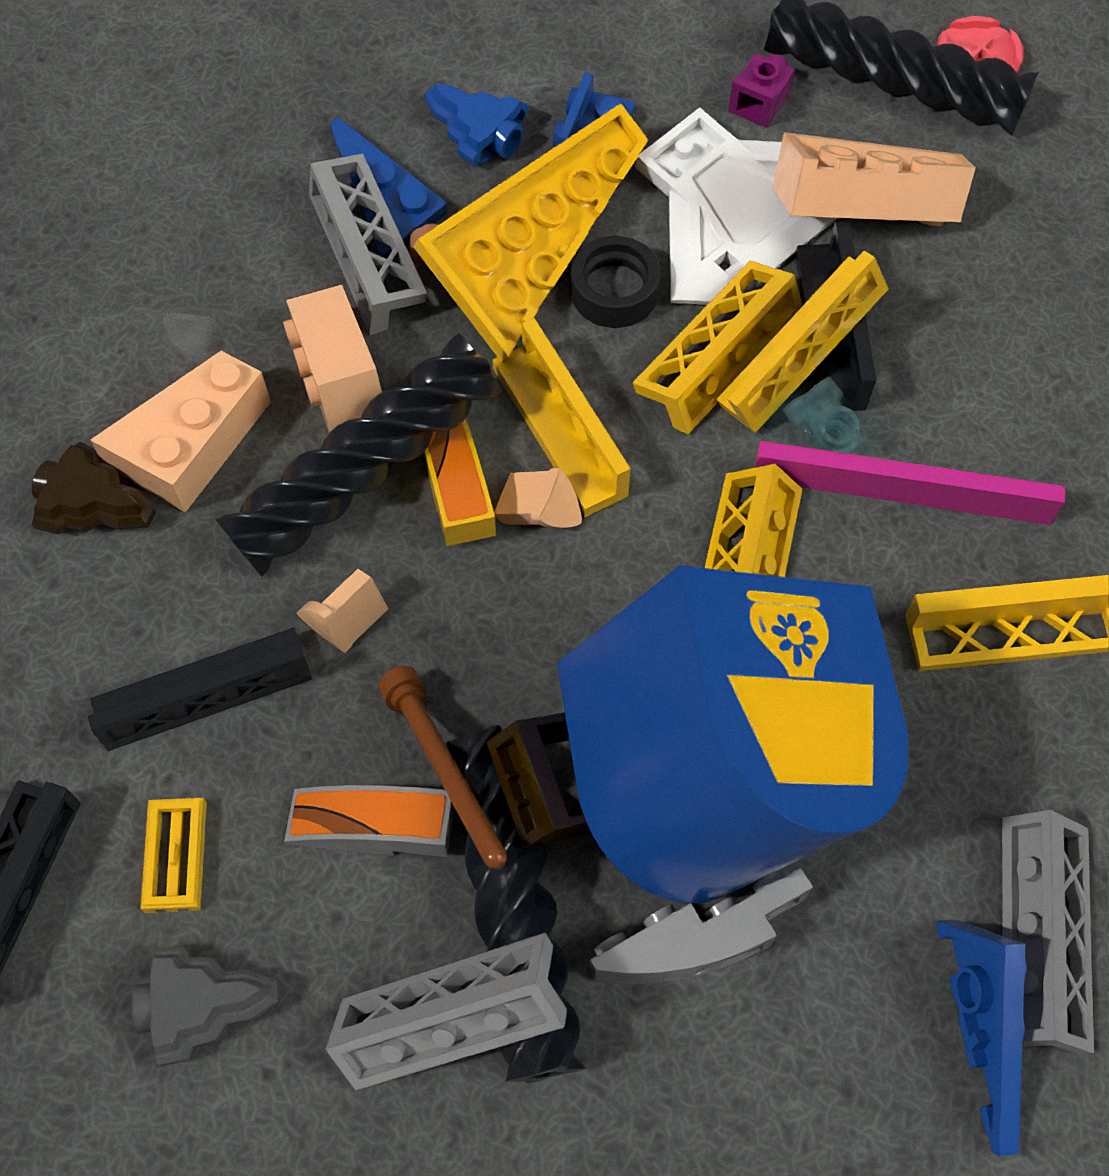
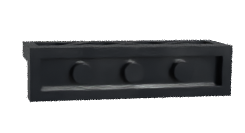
[795,220,876,413]
[87,627,312,751]
[0,780,81,975]

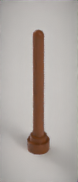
[378,666,507,869]

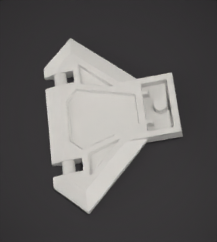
[635,108,837,305]

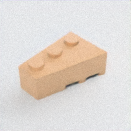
[283,285,382,433]
[90,351,271,513]

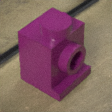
[728,53,795,128]

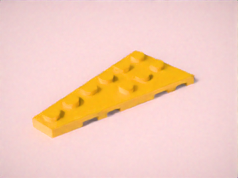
[413,103,648,362]

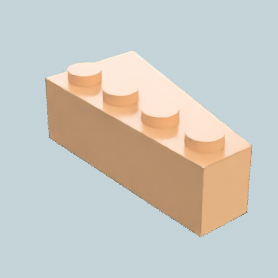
[772,132,976,226]

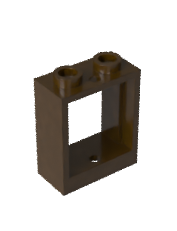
[486,712,591,849]

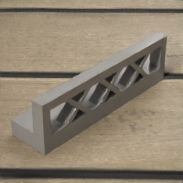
[309,154,427,335]
[1002,810,1094,1054]
[325,933,567,1091]

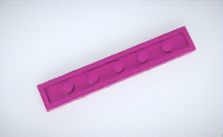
[754,441,1065,525]

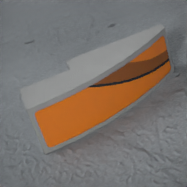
[284,785,455,857]

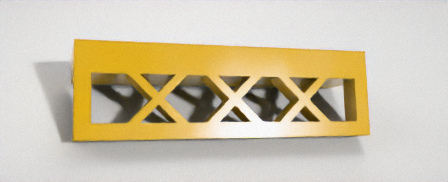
[716,251,889,433]
[633,261,802,434]
[492,318,631,517]
[704,464,803,577]
[905,575,1109,671]

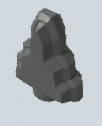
[132,947,279,1067]

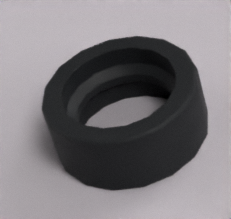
[570,235,661,329]

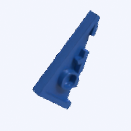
[330,117,448,259]
[937,920,1027,1156]

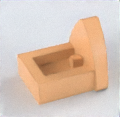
[494,468,582,528]
[297,569,389,653]

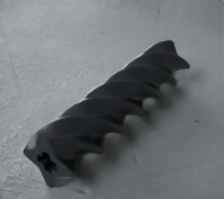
[764,0,1038,136]
[215,333,502,577]
[446,725,586,1084]

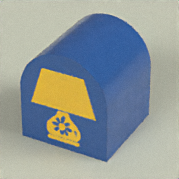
[557,565,909,904]

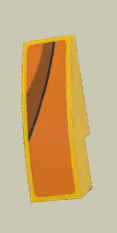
[423,418,496,547]

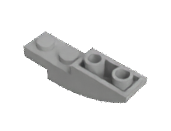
[589,868,813,984]

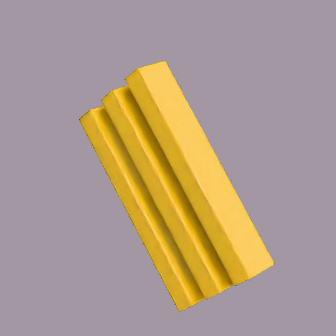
[140,798,207,913]

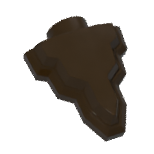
[32,442,156,535]

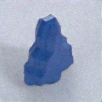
[424,84,529,167]

